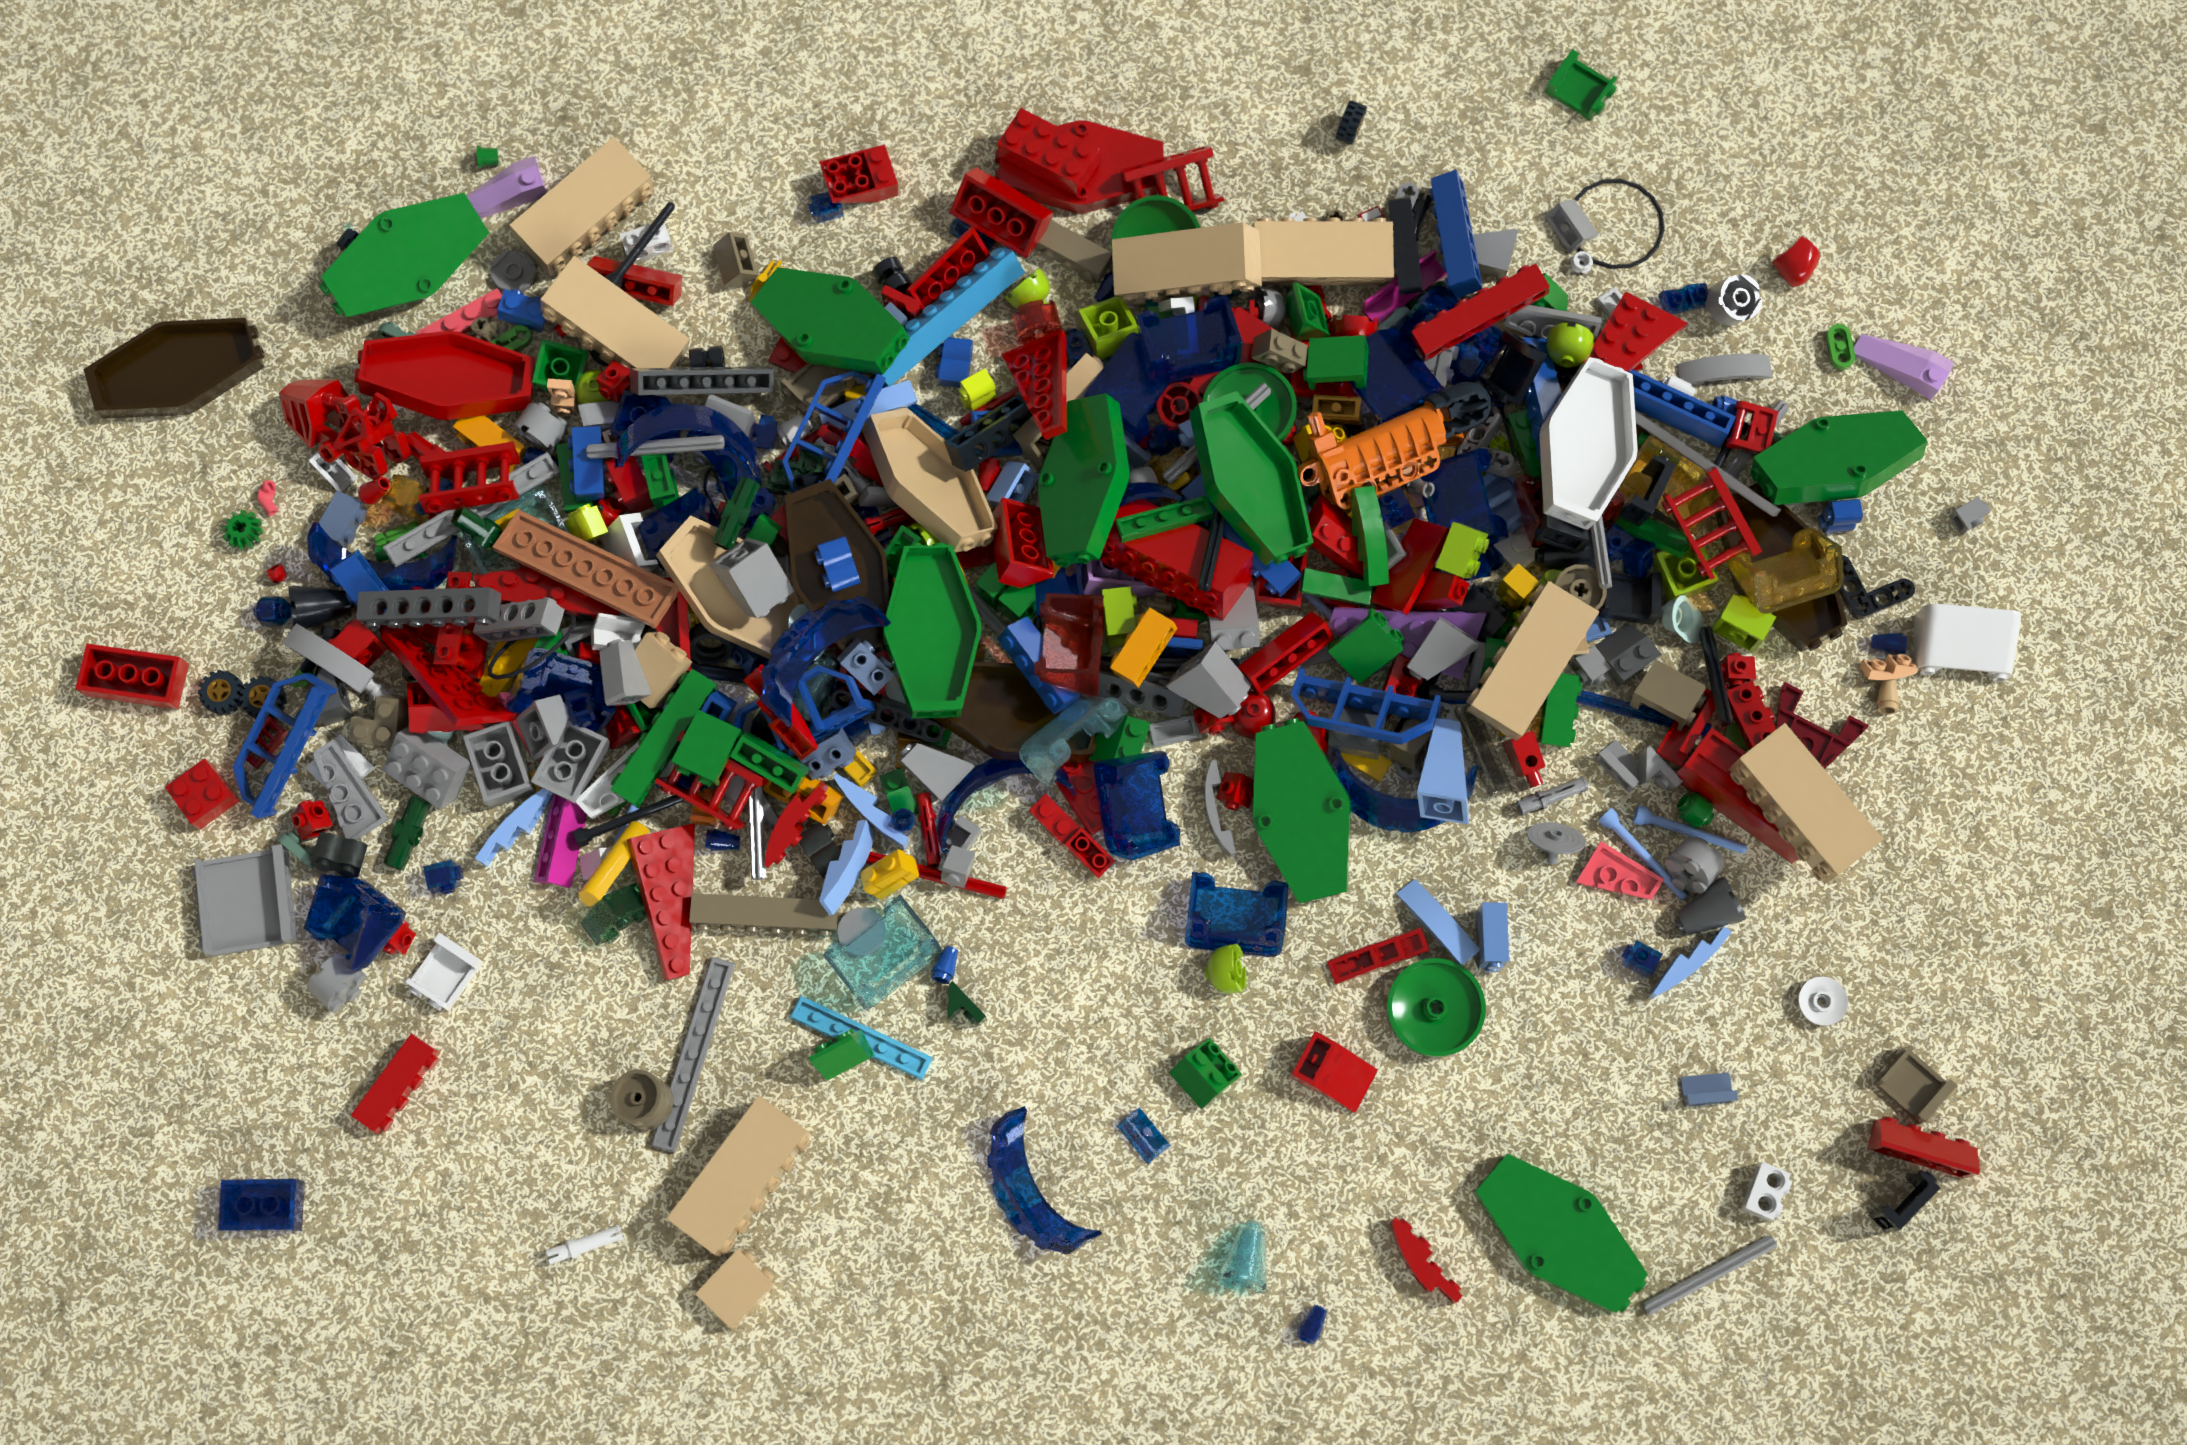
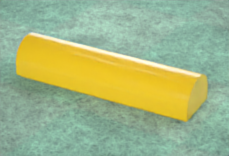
[578,821,649,907]

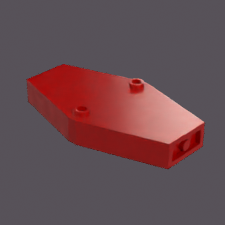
[995,120,1164,214]
[354,331,536,420]

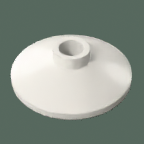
[1798,977,1848,1026]

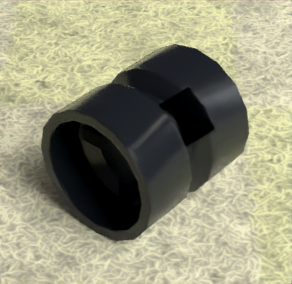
[872,257,912,294]
[689,345,726,367]

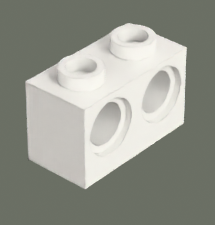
[620,223,674,264]
[1740,1162,1792,1222]

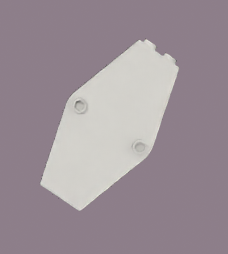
[1539,357,1638,530]

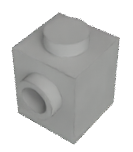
[1572,645,1611,687]
[939,845,975,888]

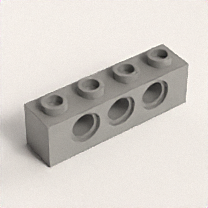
[473,597,565,643]

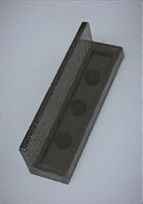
[1454,705,1513,800]

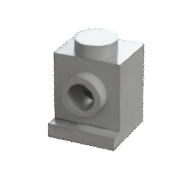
[1949,496,1990,536]

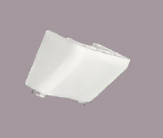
[1913,604,2021,682]

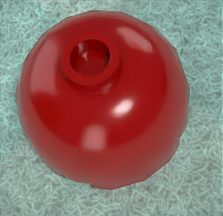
[1332,315,1379,344]
[1156,382,1203,429]
[1230,691,1277,740]

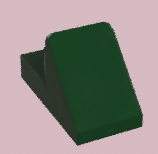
[948,981,987,1026]

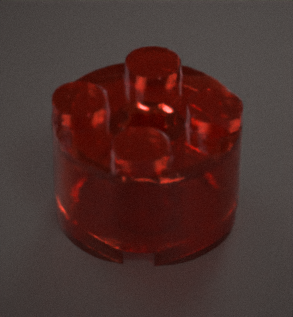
[1011,300,1063,344]

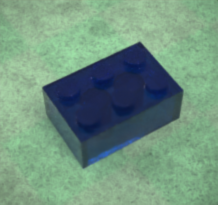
[638,488,719,570]
[218,1179,305,1232]

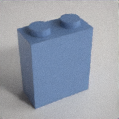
[1476,902,1509,973]

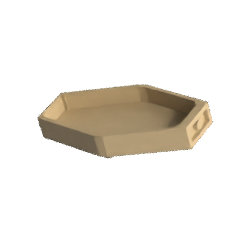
[862,407,998,553]
[656,515,803,668]

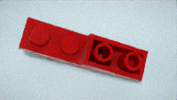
[817,421,884,487]
[765,780,828,868]
[1028,793,1115,878]
[1390,1217,1463,1304]

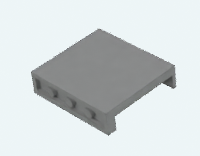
[192,844,298,957]

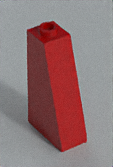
[1376,571,1470,611]

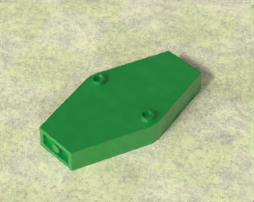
[318,193,489,319]
[750,267,910,375]
[1189,391,1313,566]
[1038,393,1130,567]
[1750,410,1928,505]
[883,542,982,719]
[1253,718,1351,903]
[1473,1153,1648,1314]

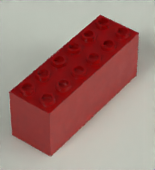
[1100,493,1253,621]
[1676,728,1799,864]

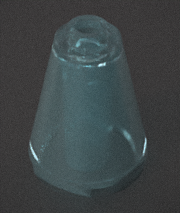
[786,656,840,722]
[1216,1220,1267,1294]

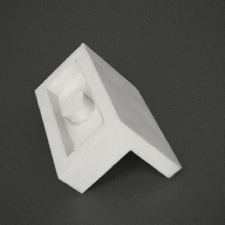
[591,613,645,651]

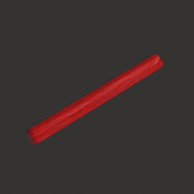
[866,852,1007,899]

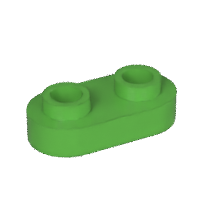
[1826,324,1855,370]

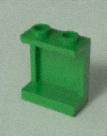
[1545,49,1618,120]
[1303,335,1369,390]
[641,453,683,518]
[1328,608,1404,684]
[671,710,744,787]

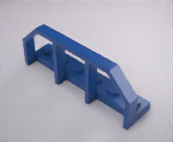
[781,370,886,493]
[733,665,876,756]
[1291,668,1441,745]
[233,673,338,819]

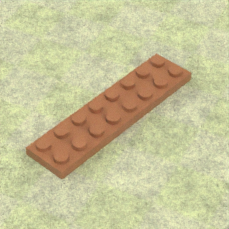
[493,509,679,629]

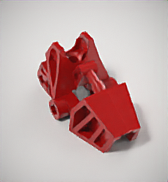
[279,379,411,480]

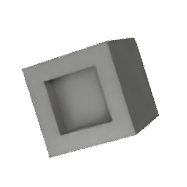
[946,815,981,850]

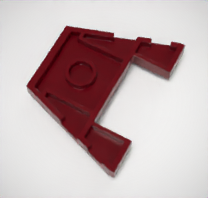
[1776,682,1869,769]

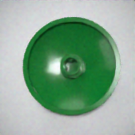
[1111,195,1201,250]
[1203,363,1297,442]
[1386,958,1486,1057]

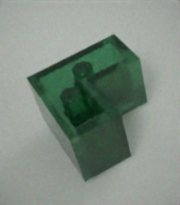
[766,442,825,493]
[580,882,647,946]

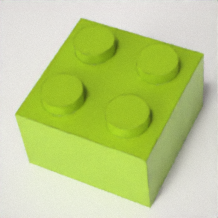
[1078,296,1140,359]
[1436,522,1489,579]
[1651,539,1719,602]
[1101,586,1139,648]
[1712,594,1776,653]

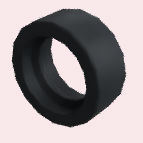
[689,623,733,665]

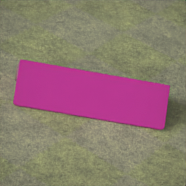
[1361,249,1447,323]
[533,792,587,888]

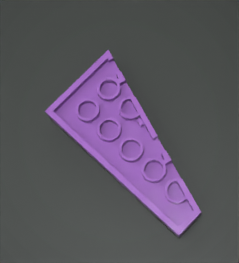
[1328,607,1487,680]

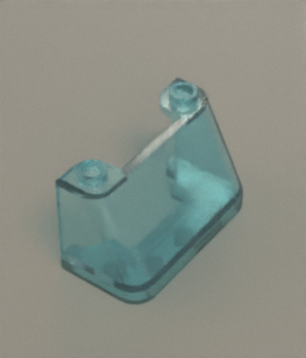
[1019,697,1129,788]
[822,894,942,1010]

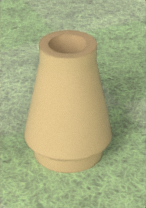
[1876,679,1900,715]

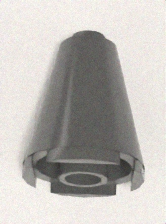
[1674,876,1746,935]

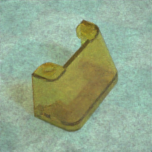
[1618,435,1730,536]
[1727,527,1844,614]

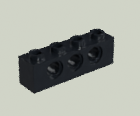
[944,395,1032,472]

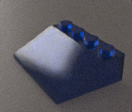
[1349,327,1444,423]

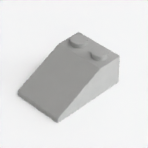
[531,720,610,803]

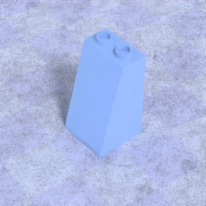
[1417,718,1469,825]

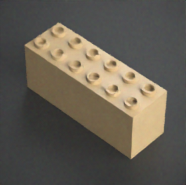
[509,136,654,278]
[1251,217,1394,286]
[1112,222,1262,305]
[540,256,690,368]
[1466,581,1599,741]
[1728,723,1883,884]
[666,1095,812,1257]

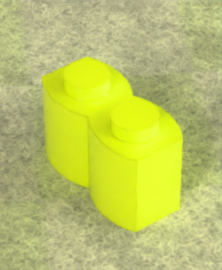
[958,368,997,411]
[564,504,608,543]

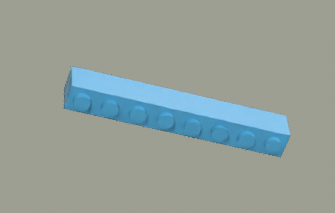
[873,247,1025,387]

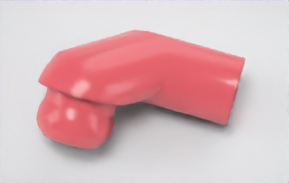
[257,480,278,516]

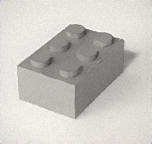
[463,721,536,808]
[382,726,471,809]

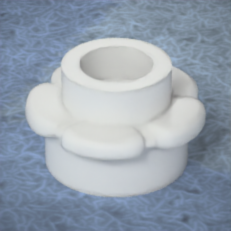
[1570,251,1593,273]

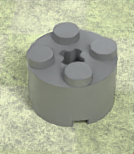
[1705,275,1762,326]
[512,402,569,454]
[1665,836,1724,894]
[307,954,367,1013]

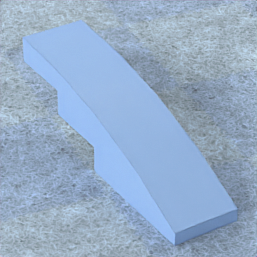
[819,380,918,431]
[833,773,909,850]
[475,789,553,867]
[819,820,876,915]
[1396,879,1480,966]
[1649,926,1732,999]

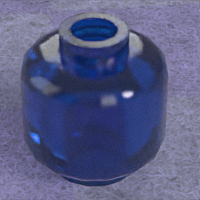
[253,596,291,627]

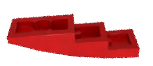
[743,664,818,761]
[1327,927,1431,985]

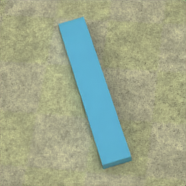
[790,995,933,1080]

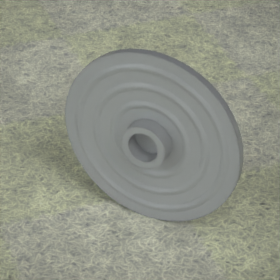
[1527,822,1586,865]

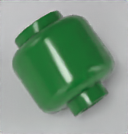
[1676,792,1714,828]

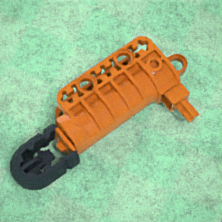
[1297,382,1491,509]

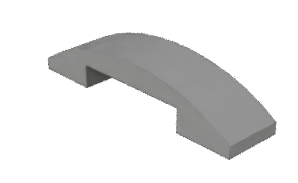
[1677,354,1773,386]
[282,624,375,693]
[1204,760,1236,858]

